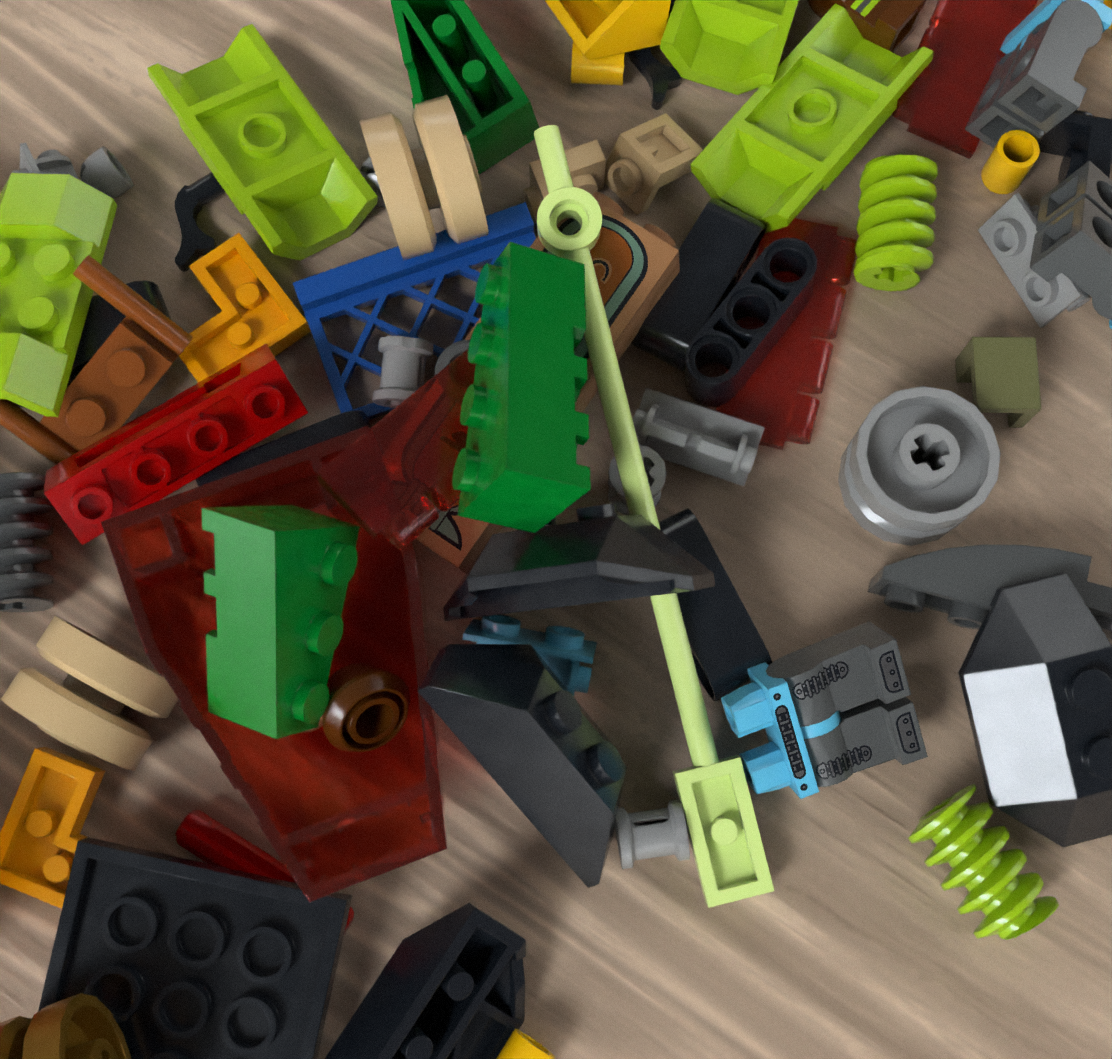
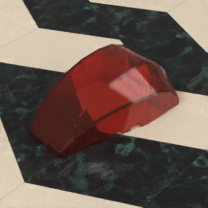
[101,426,448,902]

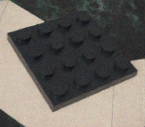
[38,837,352,1059]

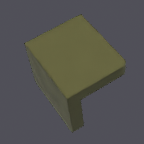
[955,337,1041,428]

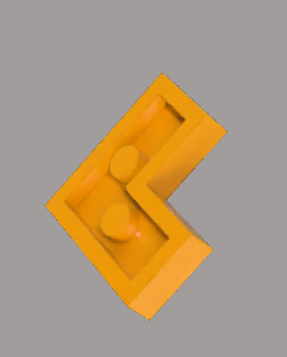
[179,233,311,382]
[0,747,105,909]

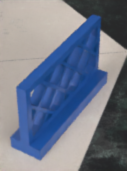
[293,202,536,420]

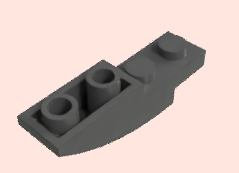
[867,544,1112,640]

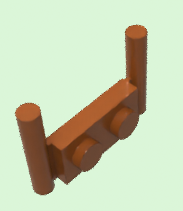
[0,255,194,465]

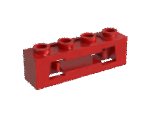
[44,343,308,545]

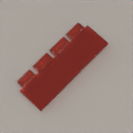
[891,0,1038,159]
[716,218,857,450]
[314,349,476,550]

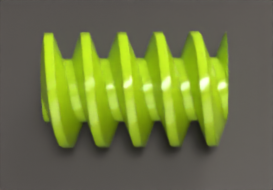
[853,154,938,291]
[908,784,1059,940]

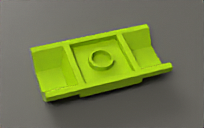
[660,0,799,95]
[690,3,934,233]
[147,24,378,261]
[0,173,118,417]

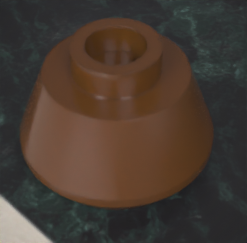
[322,663,410,752]

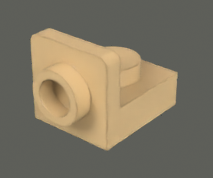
[604,113,703,214]
[523,139,606,224]

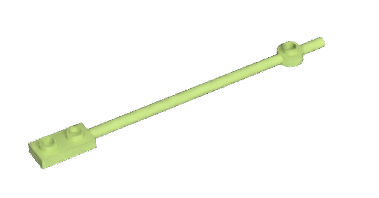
[533,125,774,908]

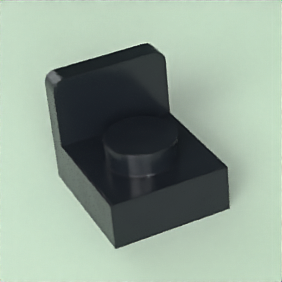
[1037,110,1112,183]

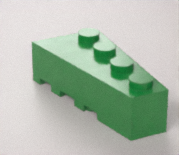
[452,242,591,533]

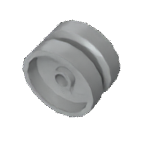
[838,386,1001,546]

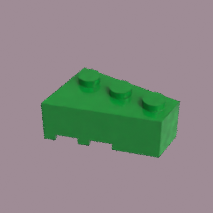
[391,0,540,174]
[201,505,360,739]

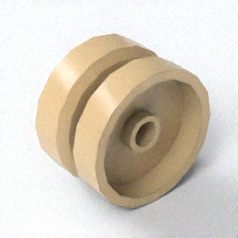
[359,95,489,261]
[1,615,185,771]

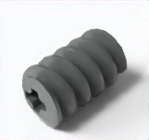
[0,472,54,613]

